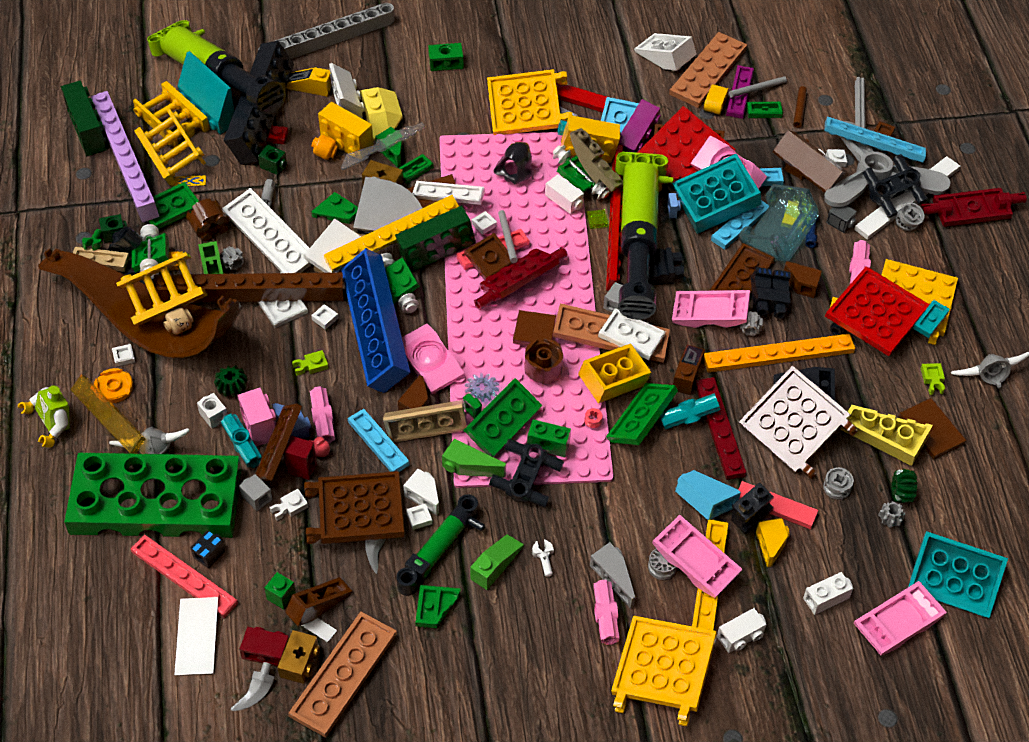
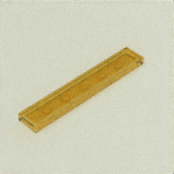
[70,374,146,454]

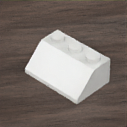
[329,63,365,119]

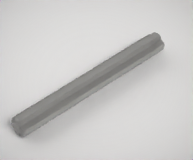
[855,77,866,129]

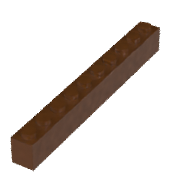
[153,272,343,303]

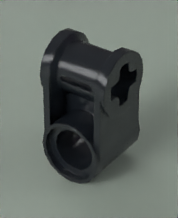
[108,226,143,253]

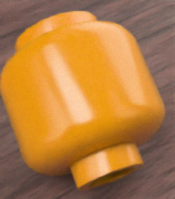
[311,134,338,160]

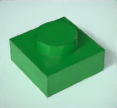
[463,393,482,419]

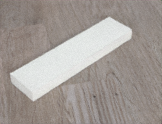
[412,181,485,205]

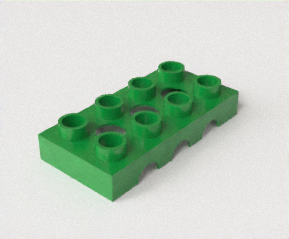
[64,453,242,538]

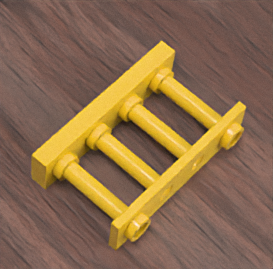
[133,81,210,148]
[134,107,206,187]
[116,251,208,326]

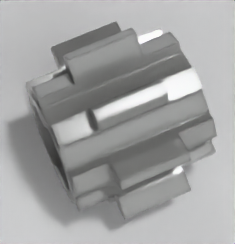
[220,246,244,270]
[740,311,763,336]
[878,501,905,528]

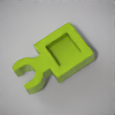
[292,350,328,375]
[920,363,945,395]

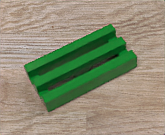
[747,102,783,118]
[399,154,434,184]

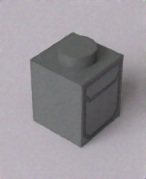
[826,205,857,233]

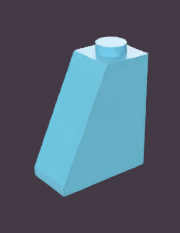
[675,470,741,520]

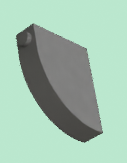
[353,177,422,235]

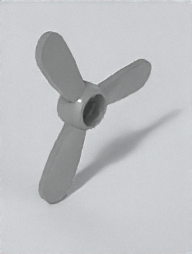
[824,121,950,207]

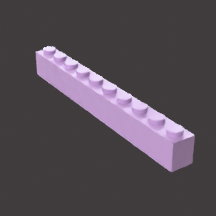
[91,91,159,223]

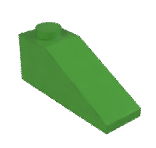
[198,241,223,274]
[442,439,506,477]
[470,534,524,590]

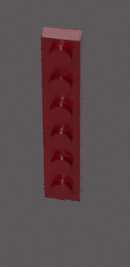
[695,377,746,480]

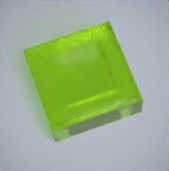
[587,209,608,229]

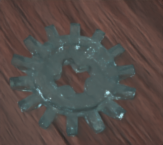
[465,373,499,402]

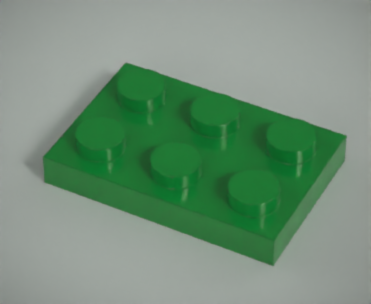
[147,182,199,230]

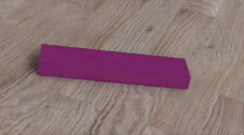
[726,65,754,119]

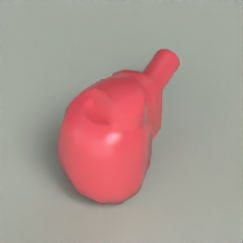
[309,437,330,458]

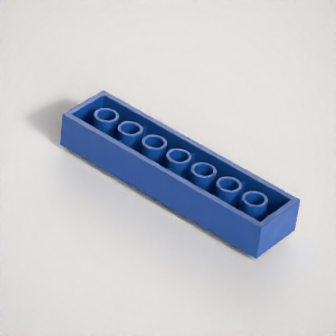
[341,248,410,393]

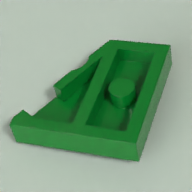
[311,192,358,224]
[415,585,461,628]

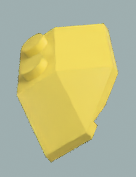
[359,87,403,141]

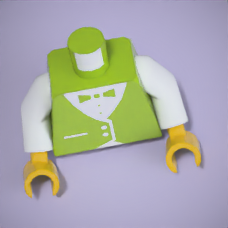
[18,386,70,448]

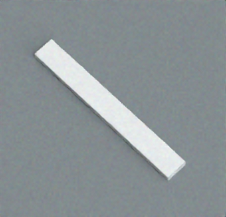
[854,156,960,240]

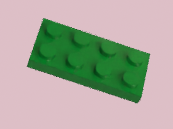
[463,378,542,457]
[606,383,678,445]

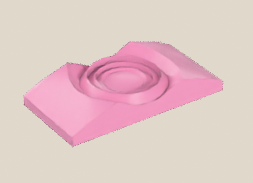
[690,136,767,189]
[672,290,750,328]
[402,324,465,394]
[652,515,742,598]
[854,581,947,656]

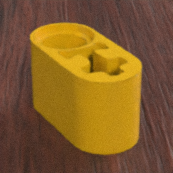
[703,84,729,115]

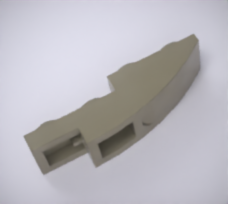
[570,128,623,192]

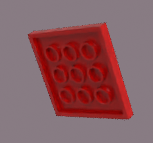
[637,106,736,188]
[825,266,930,356]

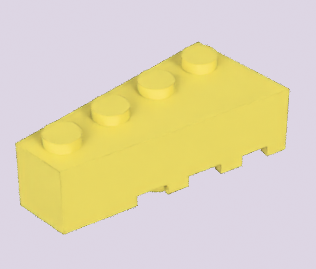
[841,405,933,466]

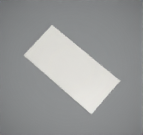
[175,597,218,675]

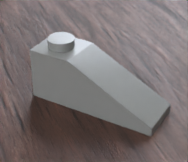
[590,542,635,609]

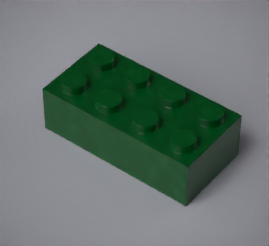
[61,80,108,157]
[395,205,476,272]

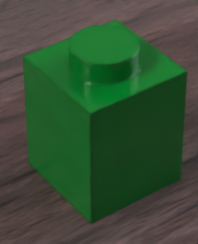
[264,572,296,610]

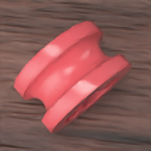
[585,408,602,428]

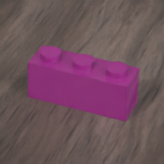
[618,99,661,153]

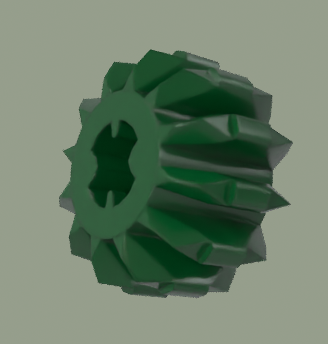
[214,365,248,398]
[891,469,918,503]

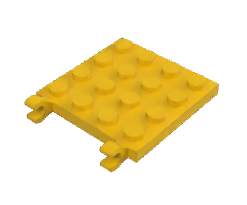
[487,69,573,135]
[881,259,958,345]
[611,616,717,726]

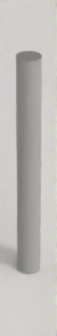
[729,76,787,98]
[498,210,518,263]

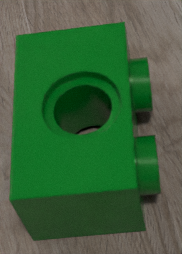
[428,43,463,71]
[527,419,571,457]

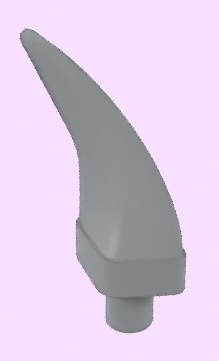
[366,539,386,574]
[231,662,275,711]

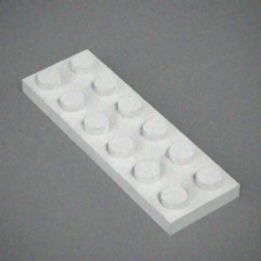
[223,188,312,273]

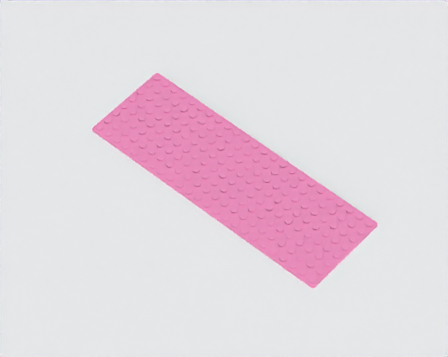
[440,132,613,488]

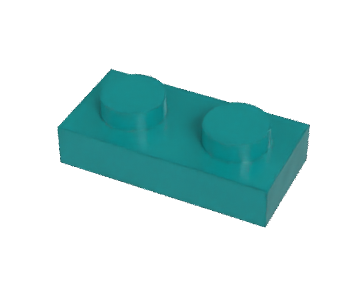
[913,300,950,338]

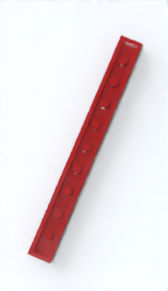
[606,145,623,291]

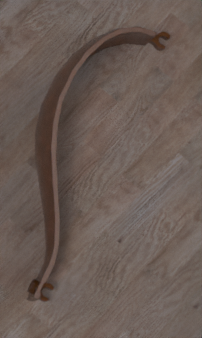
[38,248,242,358]

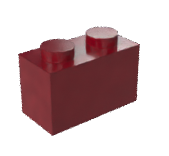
[283,436,317,480]
[239,626,289,667]

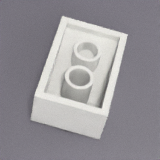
[634,33,696,71]

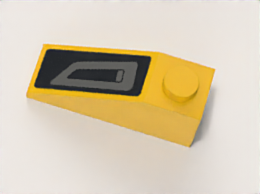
[285,67,331,97]

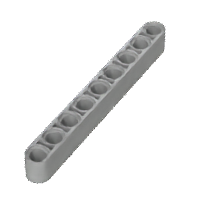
[258,3,395,59]

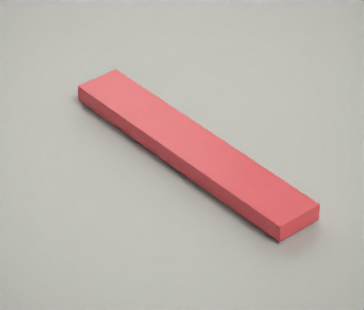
[131,535,238,618]

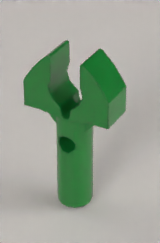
[82,229,102,251]

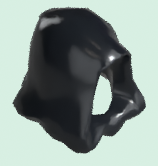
[493,142,533,184]

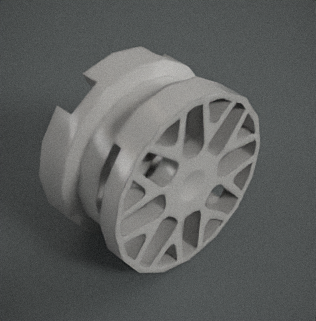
[895,203,924,231]
[823,467,854,499]
[648,549,677,580]

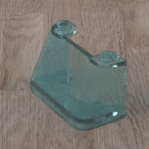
[738,184,818,262]

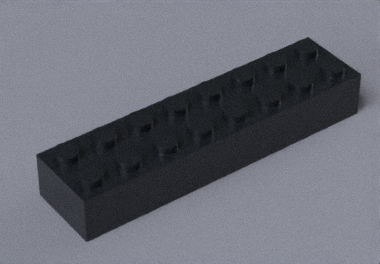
[223,40,294,165]

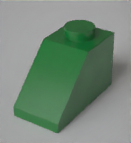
[375,127,403,167]

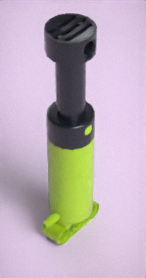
[147,20,285,114]
[615,152,673,320]

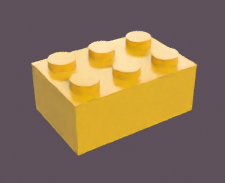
[318,102,374,161]
[561,115,620,163]
[578,343,651,403]

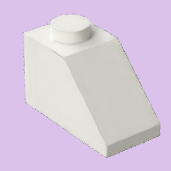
[403,469,439,516]

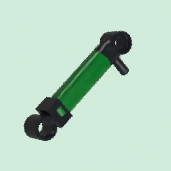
[396,494,485,596]

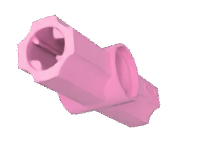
[849,240,871,284]
[310,386,335,444]
[593,580,619,645]

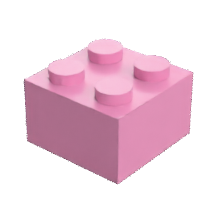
[238,388,277,447]

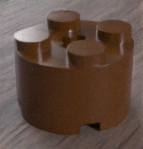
[186,198,229,241]
[524,338,563,385]

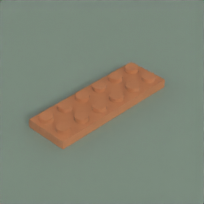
[669,32,747,108]
[552,303,670,363]
[288,611,397,738]

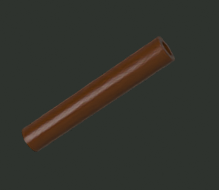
[793,86,807,128]

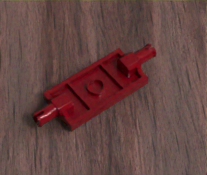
[921,188,1027,227]
[474,247,568,310]

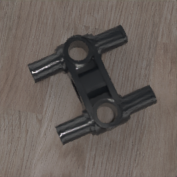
[862,154,928,218]
[489,439,564,508]

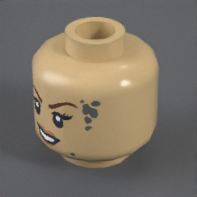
[163,307,193,335]

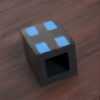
[190,530,225,569]

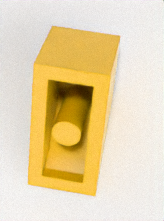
[756,518,790,567]

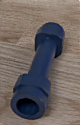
[805,209,819,248]

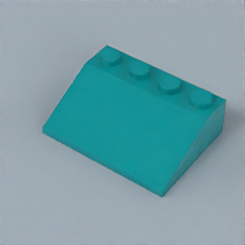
[178,51,235,135]
[672,154,762,234]
[908,531,1008,618]

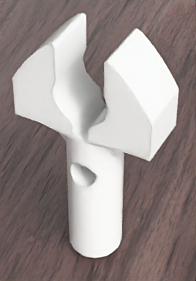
[532,539,554,577]

